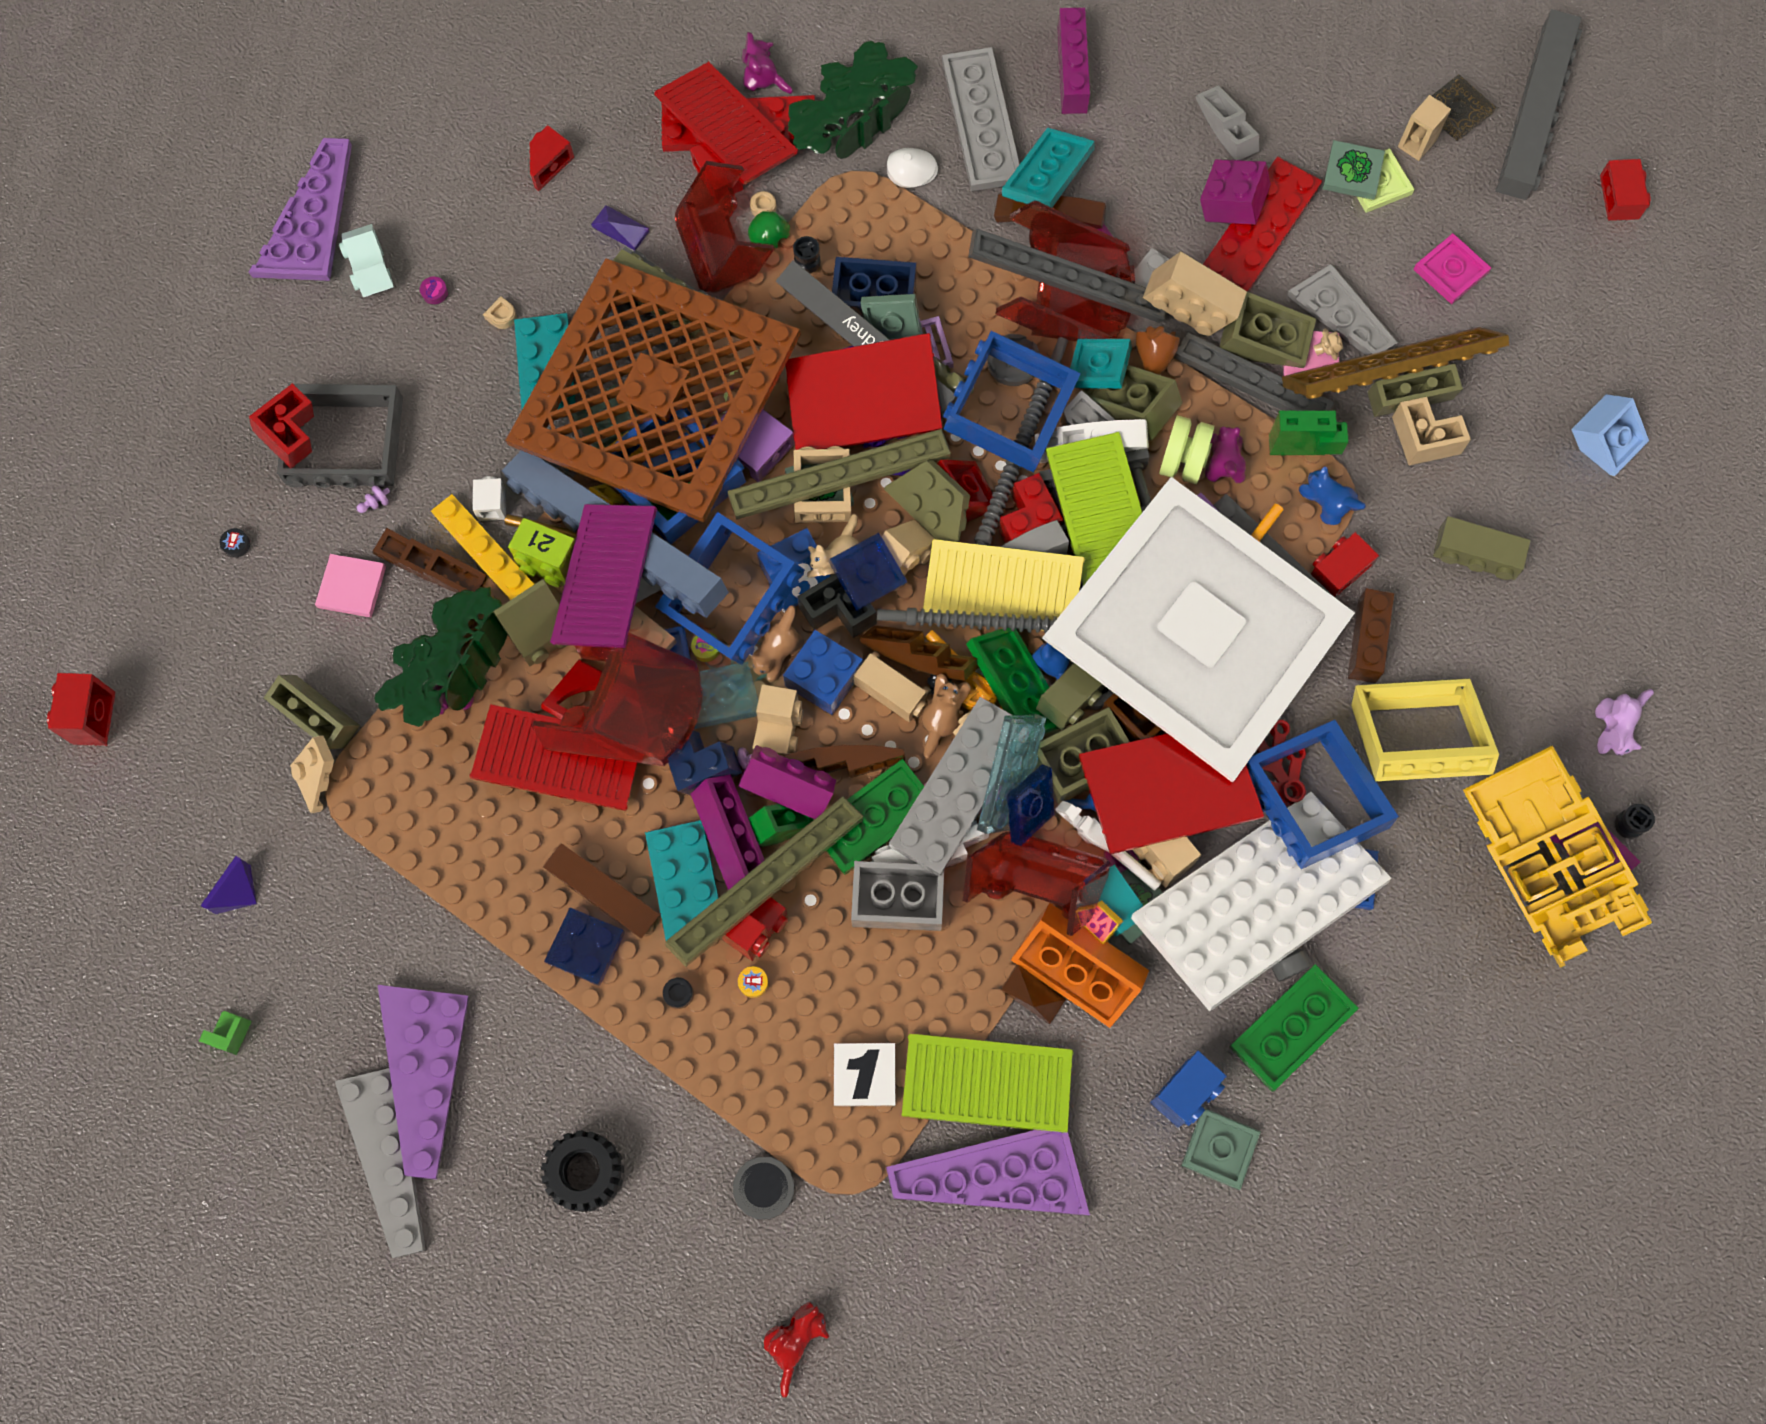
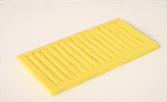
[923,539,1085,631]

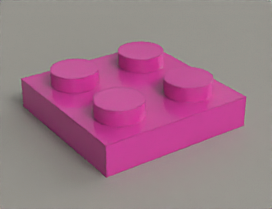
[1413,233,1491,305]

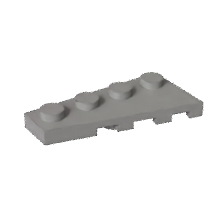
[1287,264,1398,355]

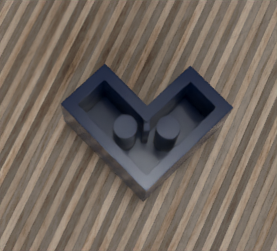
[660,727,742,796]

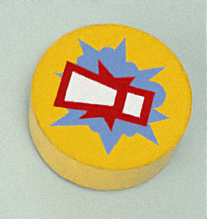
[738,966,768,998]

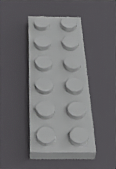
[942,47,1020,191]
[889,697,1031,876]

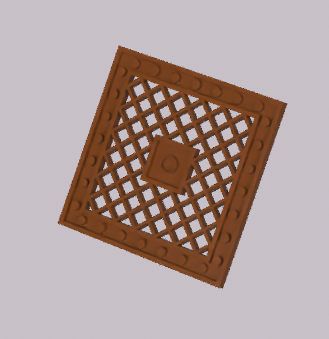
[505,258,801,523]

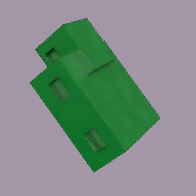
[1269,411,1348,455]

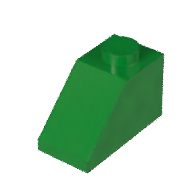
[748,804,814,848]

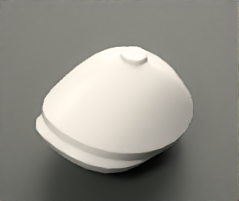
[887,148,938,188]

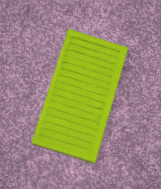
[1045,432,1142,586]
[902,1034,1074,1133]

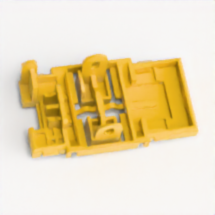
[1463,745,1652,968]

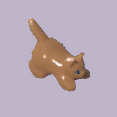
[746,605,804,683]
[922,674,971,759]

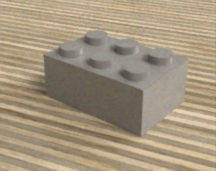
[851,861,944,931]

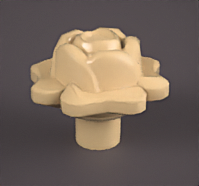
[1314,328,1343,360]

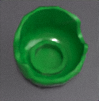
[748,210,790,250]

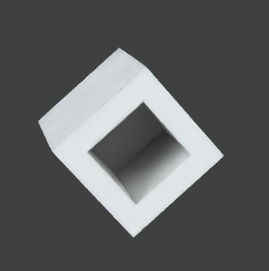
[473,476,506,521]

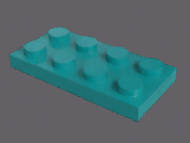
[1002,128,1095,211]
[514,313,576,411]
[645,820,719,941]

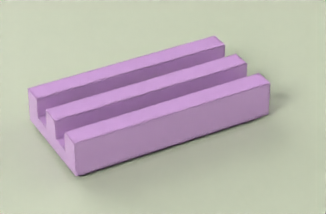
[921,316,954,368]

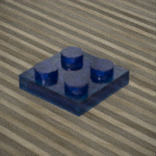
[828,533,907,611]
[1007,764,1055,846]
[544,908,625,986]

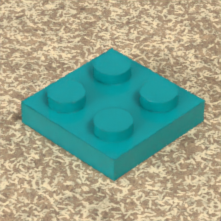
[1070,339,1132,389]

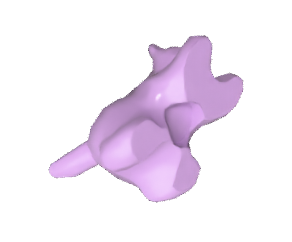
[1595,689,1654,756]

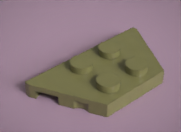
[884,460,970,542]

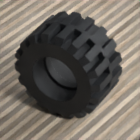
[541,1130,624,1212]

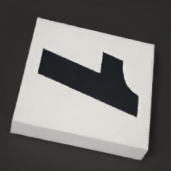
[834,1043,895,1106]

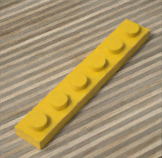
[431,494,534,600]

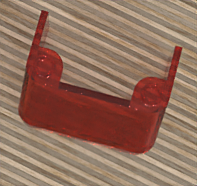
[675,161,775,293]
[963,831,1110,936]

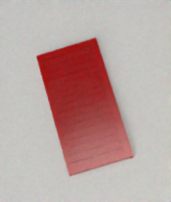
[654,61,798,185]
[469,704,642,811]

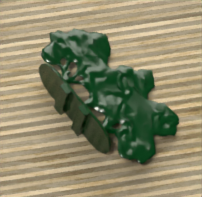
[788,41,918,159]
[374,587,507,727]

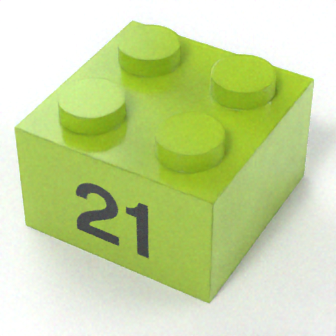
[508,518,575,587]

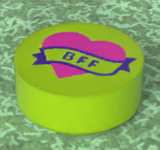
[691,632,720,662]

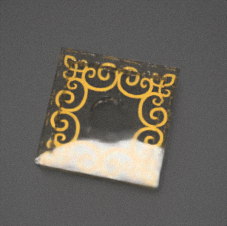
[1432,74,1496,141]

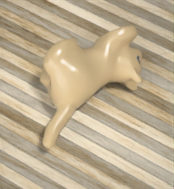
[807,514,867,578]

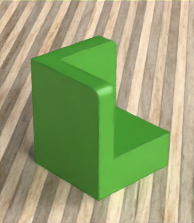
[199,1011,252,1055]

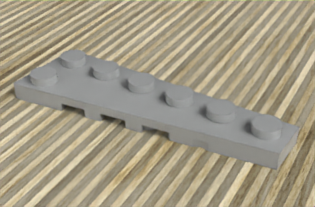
[335,1068,426,1258]

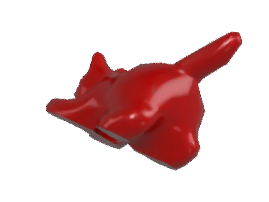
[764,1302,829,1398]

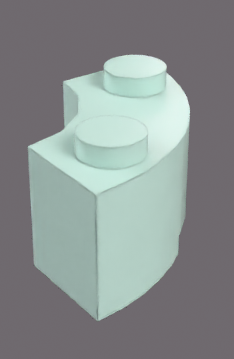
[339,224,394,297]

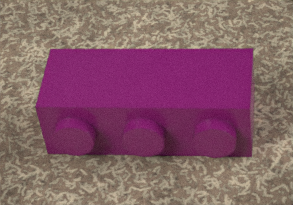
[739,745,836,819]

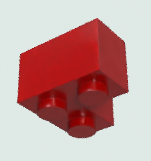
[249,383,314,468]
[999,473,1063,544]
[722,897,788,961]

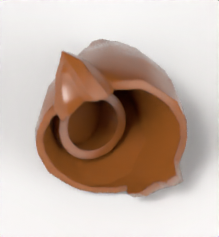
[1136,326,1180,375]

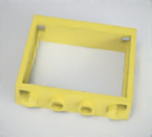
[1351,679,1499,781]

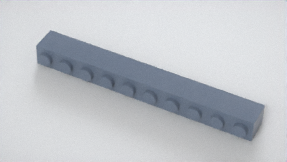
[502,451,729,618]

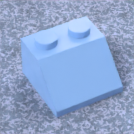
[1571,394,1649,476]

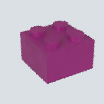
[1200,159,1271,225]

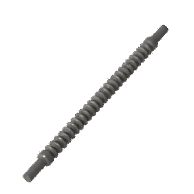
[974,337,1068,546]
[877,608,1057,633]

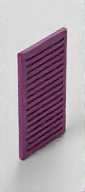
[550,504,657,648]

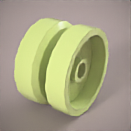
[1159,415,1215,485]

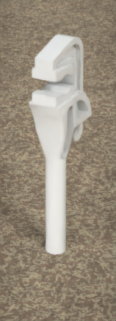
[1055,801,1161,890]

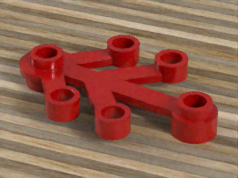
[1256,720,1306,806]

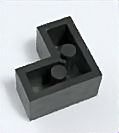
[797,567,877,638]

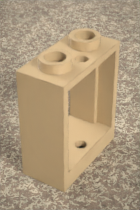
[794,446,851,523]

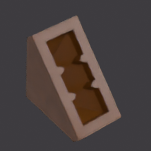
[1000,965,1066,1024]

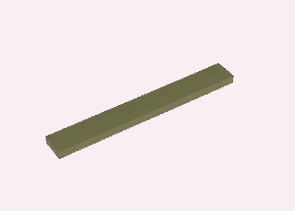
[728,429,951,520]
[665,797,863,967]

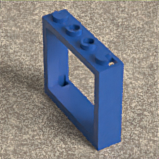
[943,331,1081,473]
[611,408,746,545]
[655,512,805,665]
[1246,720,1399,869]

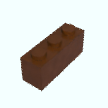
[1347,588,1394,684]

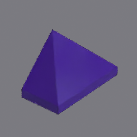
[591,205,649,250]
[201,856,257,914]

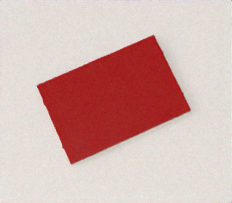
[785,333,943,450]
[1079,734,1264,855]

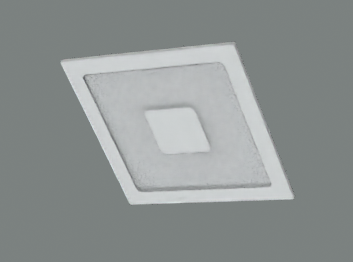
[1042,477,1355,782]

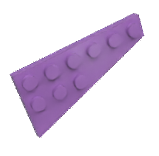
[249,138,352,281]
[378,985,469,1180]
[886,1130,1090,1216]

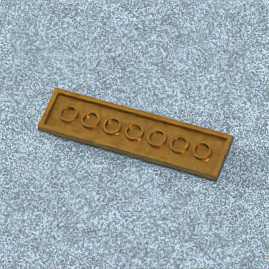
[1282,327,1509,399]

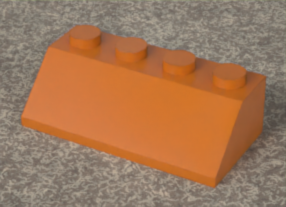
[1011,903,1149,1028]

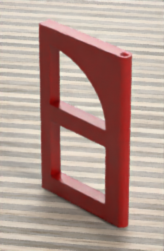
[541,659,677,763]

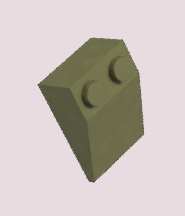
[1219,292,1316,368]
[1083,365,1182,441]
[493,579,568,667]

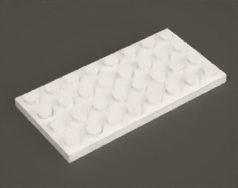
[1131,792,1391,1011]

